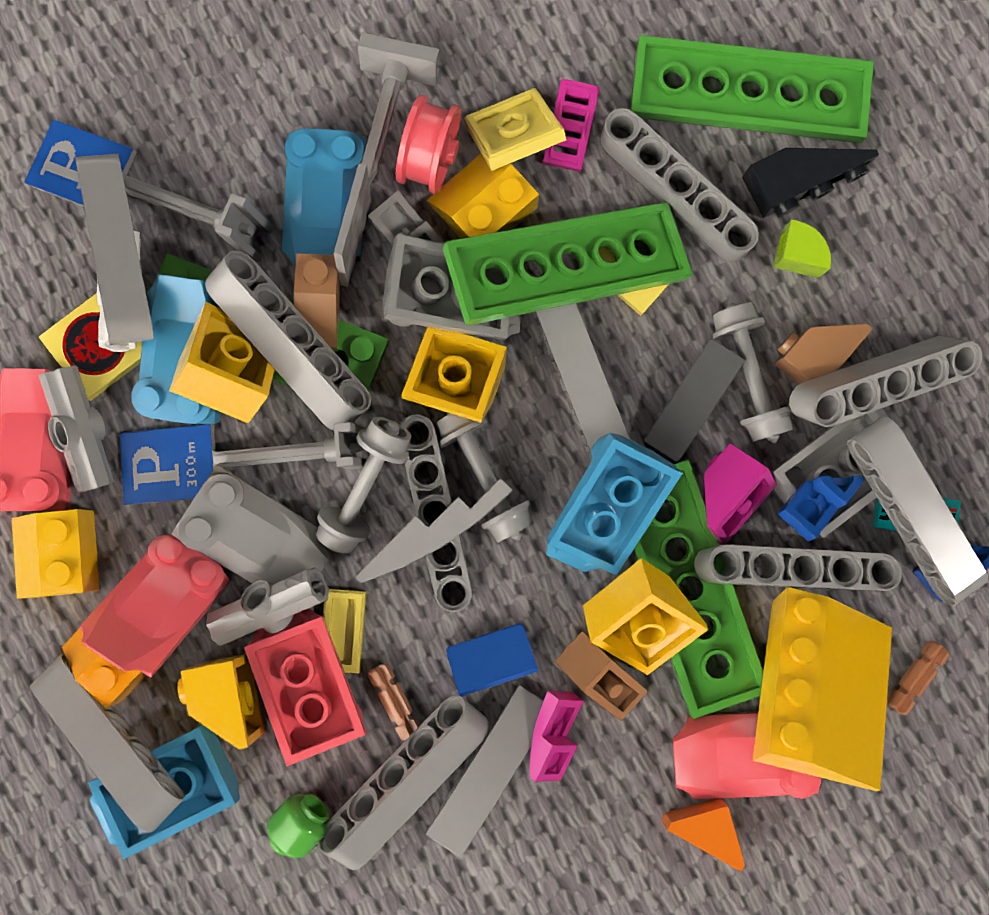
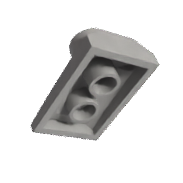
[383,234,521,341]
[770,408,889,539]
[171,464,330,585]

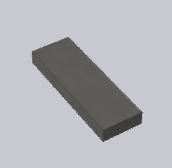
[644,339,746,463]

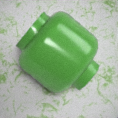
[267,794,329,858]

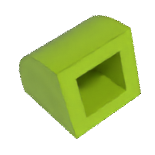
[773,219,831,278]

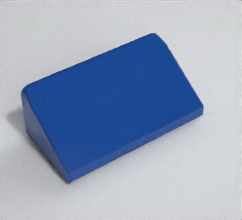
[446,623,538,697]

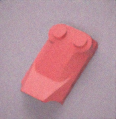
[0,368,71,512]
[80,534,230,678]
[244,608,367,766]
[672,711,821,799]

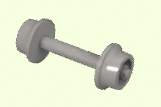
[712,302,793,443]
[435,412,534,543]
[316,417,411,553]

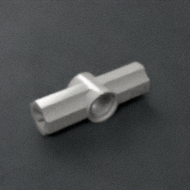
[38,366,114,493]
[206,567,329,646]

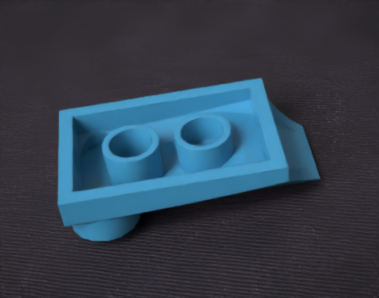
[282,128,368,267]
[131,274,221,424]
[546,433,683,575]
[88,725,240,859]

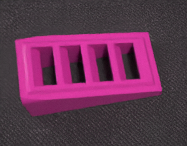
[543,79,600,172]

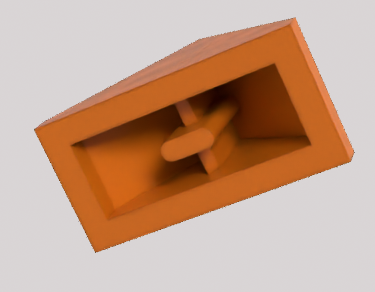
[661,798,745,872]

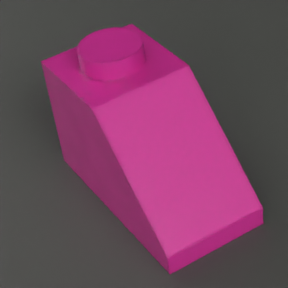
[704,443,777,545]

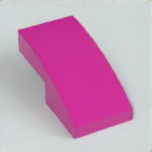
[530,691,584,782]

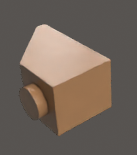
[294,253,341,350]
[774,324,873,385]
[555,631,648,721]

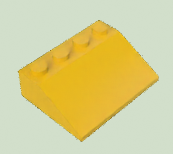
[753,587,892,791]

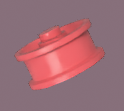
[396,94,461,195]

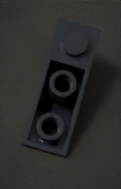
[742,148,879,218]

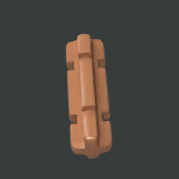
[887,641,950,715]
[368,663,420,742]

